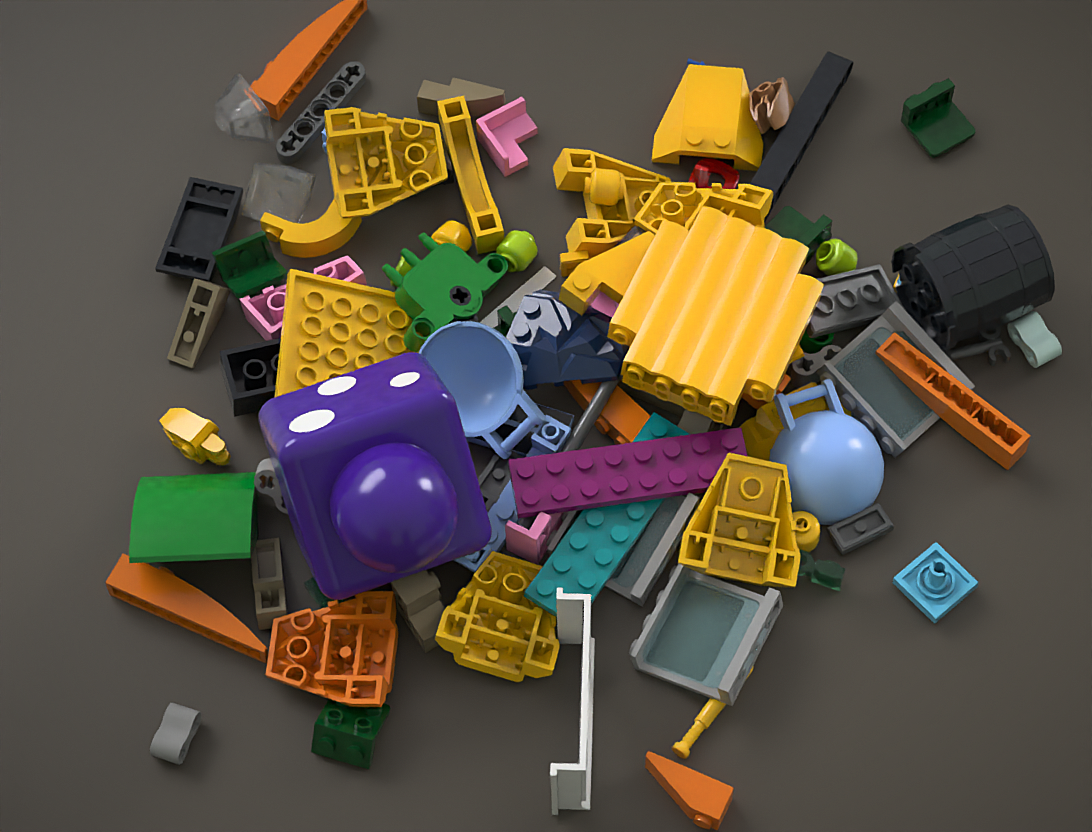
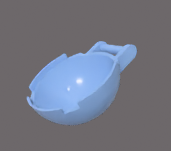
[419,321,546,459]
[769,379,884,525]

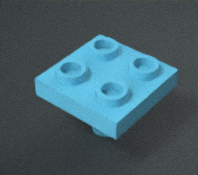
[892,542,979,624]

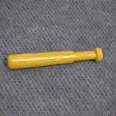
[672,667,753,759]

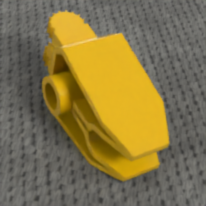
[159,408,231,466]

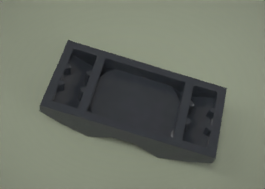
[155,177,243,282]

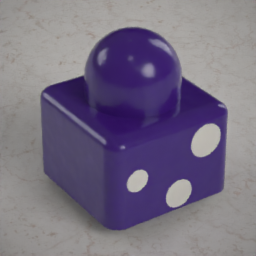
[259,352,492,600]

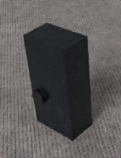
[220,338,281,417]

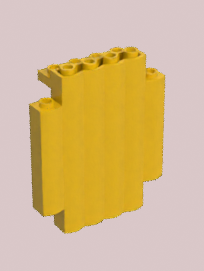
[607,206,824,426]

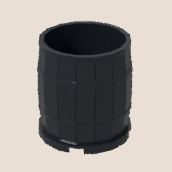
[891,204,1055,352]

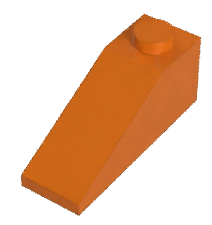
[645,751,734,830]

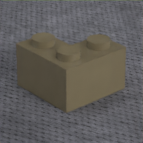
[391,570,445,653]

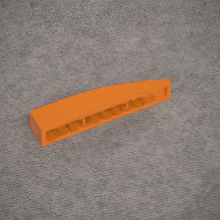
[249,0,368,121]
[875,332,1031,471]
[564,380,651,445]
[105,553,268,664]

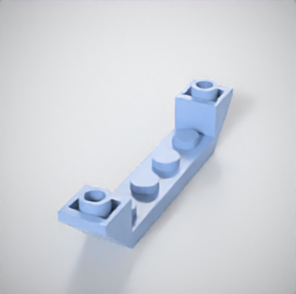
[454,415,572,573]

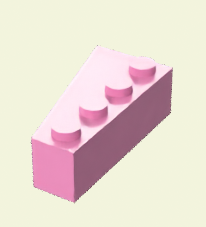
[239,255,367,341]

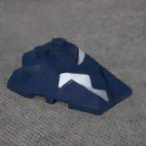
[506,289,629,390]

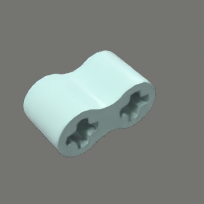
[1007,311,1062,368]

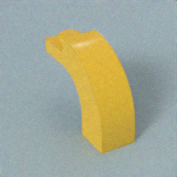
[260,198,362,258]

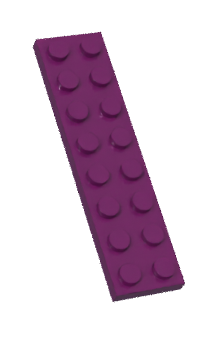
[508,427,747,519]

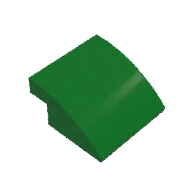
[129,472,259,563]

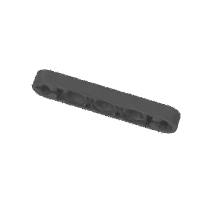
[276,62,366,164]

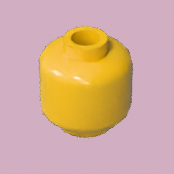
[584,168,625,206]
[431,221,472,253]
[792,511,820,555]

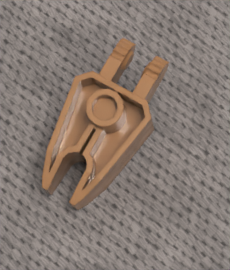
[750,77,795,134]

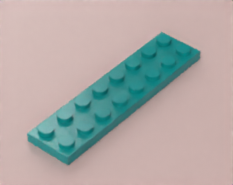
[524,412,690,617]

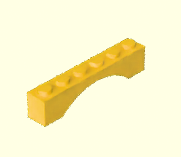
[437,96,504,254]

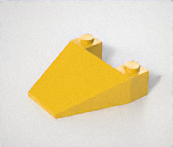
[553,148,671,259]
[559,231,655,349]

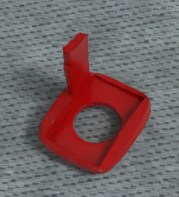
[688,158,740,189]

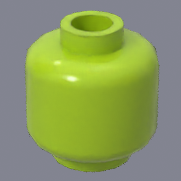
[496,230,538,272]
[816,239,858,276]

